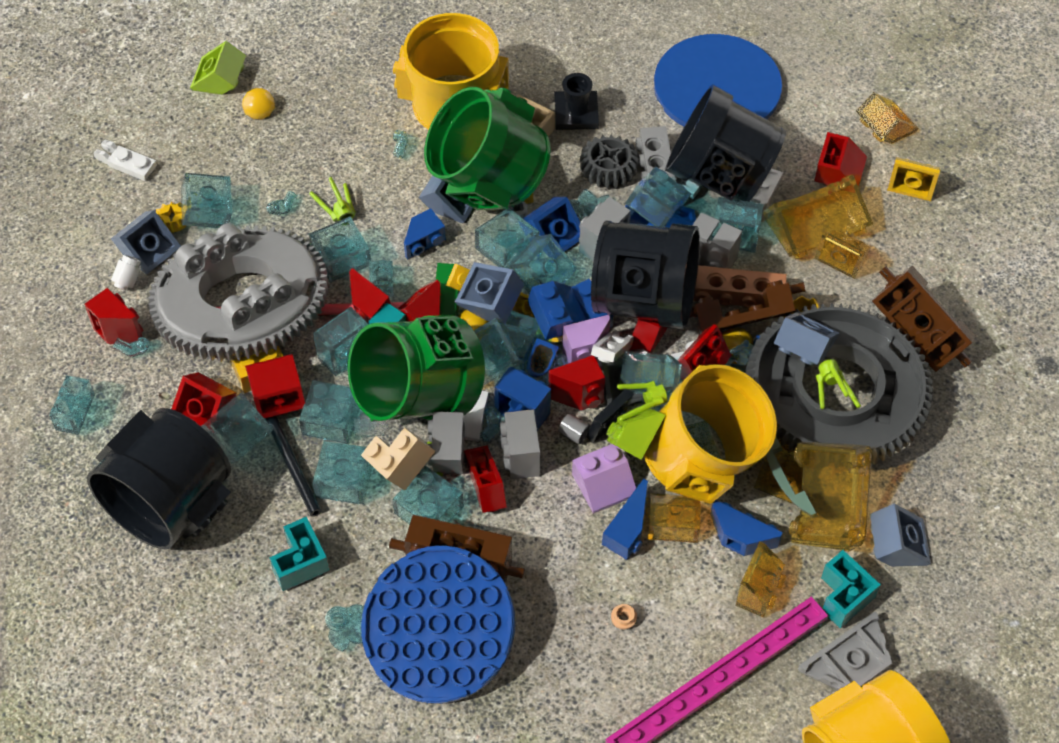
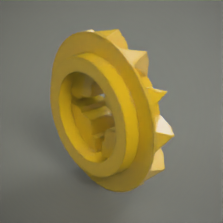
[156,201,190,233]

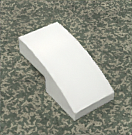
[464,391,489,442]

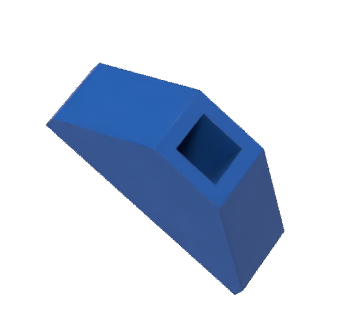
[710,500,783,556]

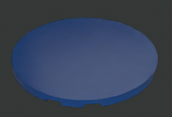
[654,34,782,127]
[361,546,516,704]

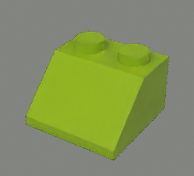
[190,41,246,95]
[606,409,666,460]

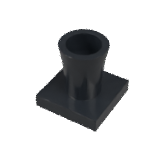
[554,73,599,130]
[586,389,634,458]

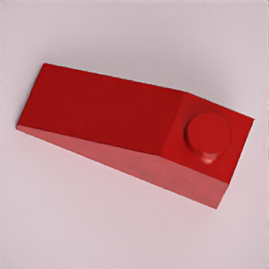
[464,445,507,513]

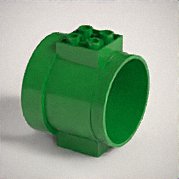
[424,87,551,210]
[348,315,485,422]

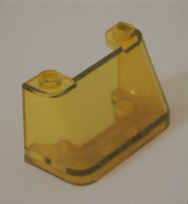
[762,174,873,260]
[789,442,872,551]

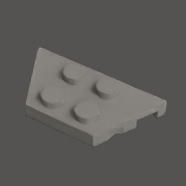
[798,611,892,690]

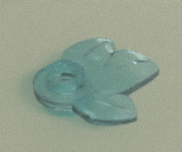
[569,189,610,221]
[325,604,364,652]

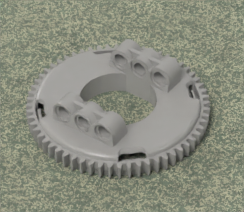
[148,223,329,362]

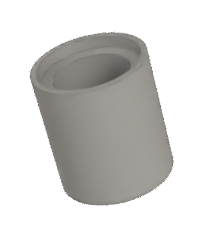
[558,413,590,444]

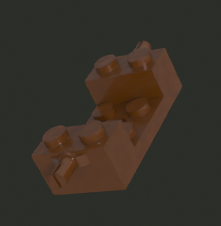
[872,265,976,372]
[690,280,806,335]
[389,515,525,584]

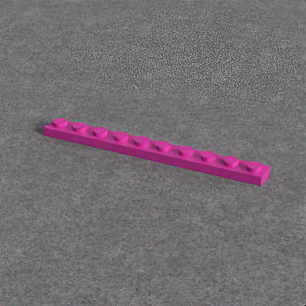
[605,596,828,743]

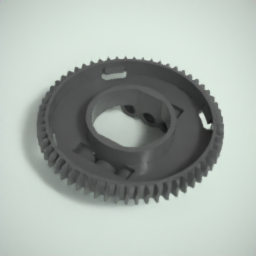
[746,303,933,468]

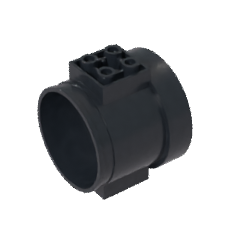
[665,84,786,208]
[591,220,700,329]
[87,408,231,549]

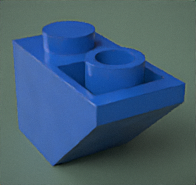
[404,208,446,260]

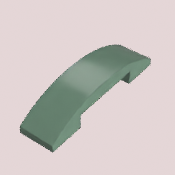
[766,437,818,518]

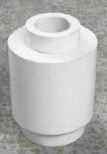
[111,254,141,290]

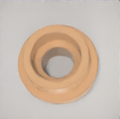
[611,604,637,630]

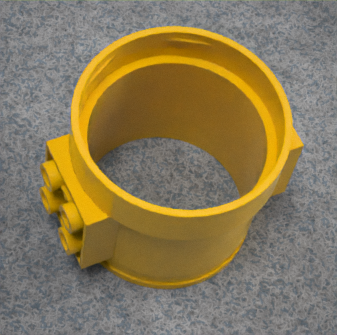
[393,13,509,130]
[644,365,777,504]
[802,670,950,743]

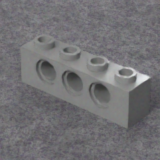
[636,126,679,204]

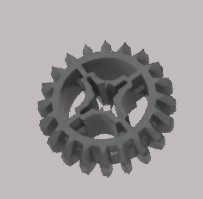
[579,133,639,188]

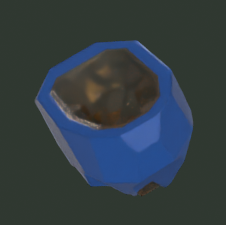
[526,338,559,378]

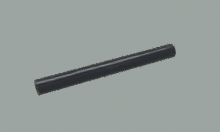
[264,416,322,517]

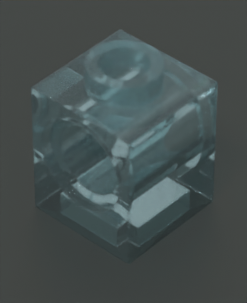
[369,260,394,297]

